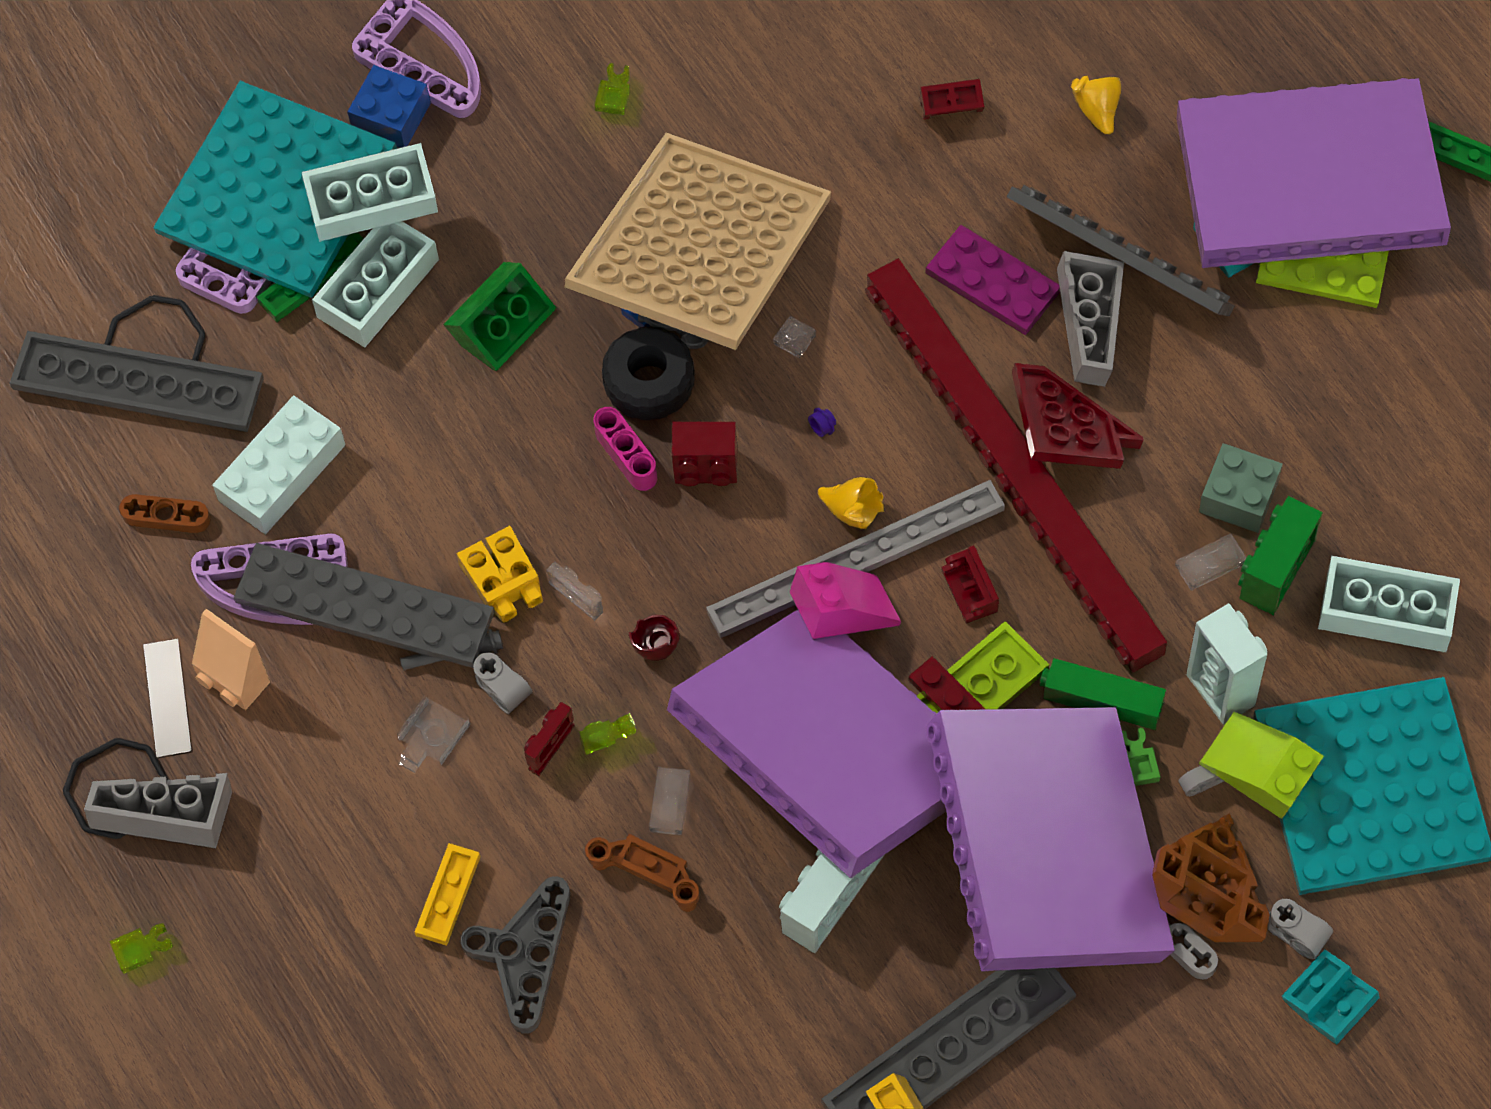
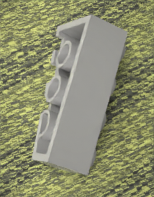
[1057,251,1124,387]
[84,773,232,848]

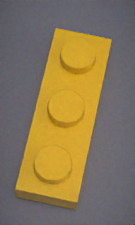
[415,843,481,946]

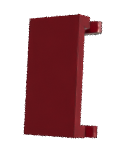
[919,79,985,120]
[941,545,999,624]

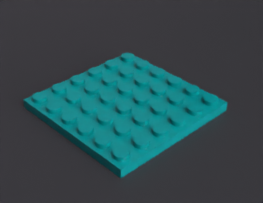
[153,80,398,298]
[1254,677,1491,895]

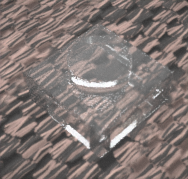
[773,316,816,358]

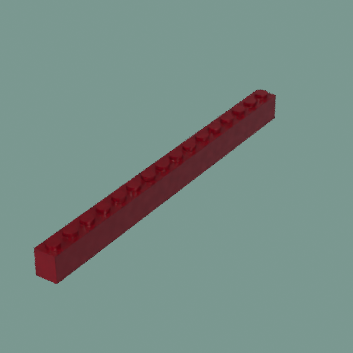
[865,258,1167,673]

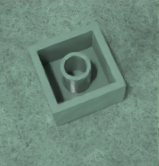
[1199,443,1283,533]

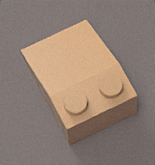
[192,609,270,711]

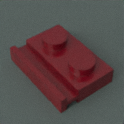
[524,702,575,776]

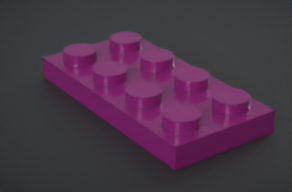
[925,225,1060,335]

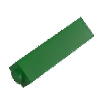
[1039,658,1166,730]

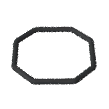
[105,295,205,361]
[63,738,169,839]

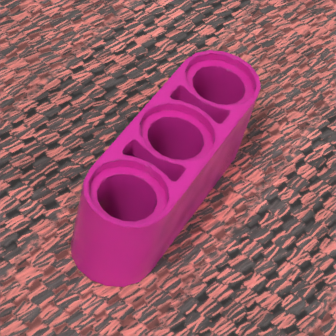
[593,407,657,491]

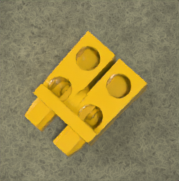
[456,526,543,623]

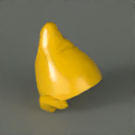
[1071,76,1121,134]
[818,477,884,529]

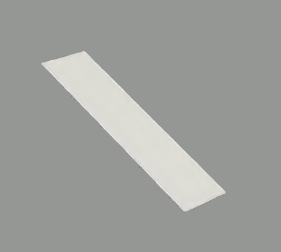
[143,639,191,757]

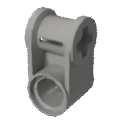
[473,653,533,714]
[1267,899,1333,960]

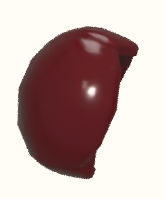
[628,615,680,661]

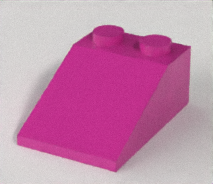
[790,562,901,639]

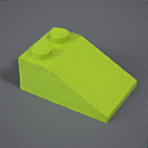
[1199,712,1324,819]

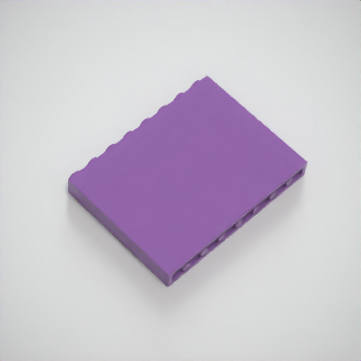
[1176,78,1451,268]
[667,610,946,878]
[927,707,1175,971]

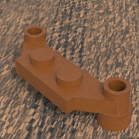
[585,834,700,912]

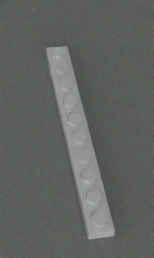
[706,480,1005,639]

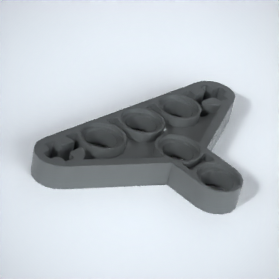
[461,876,571,1033]

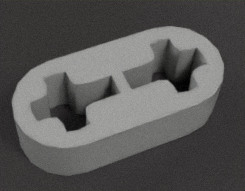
[1178,766,1224,797]
[1169,923,1218,979]

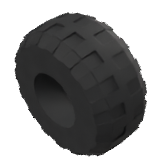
[602,327,695,420]

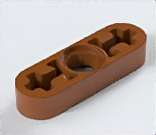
[119,494,211,533]

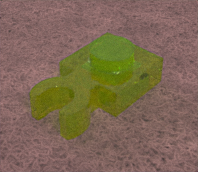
[595,63,630,115]
[579,714,636,755]
[109,923,173,974]

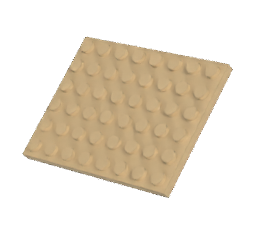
[565,133,831,350]

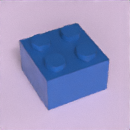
[347,65,431,148]

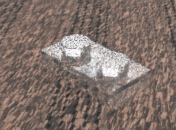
[1175,533,1247,591]
[546,561,603,621]
[649,767,691,835]

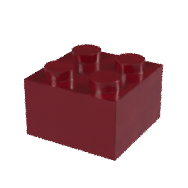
[672,422,738,486]

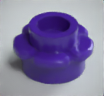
[808,408,836,437]

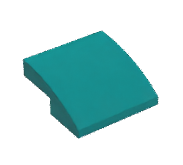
[1282,949,1380,1045]

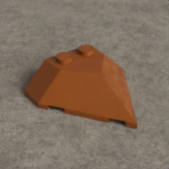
[1152,813,1270,942]

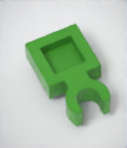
[1122,728,1160,786]

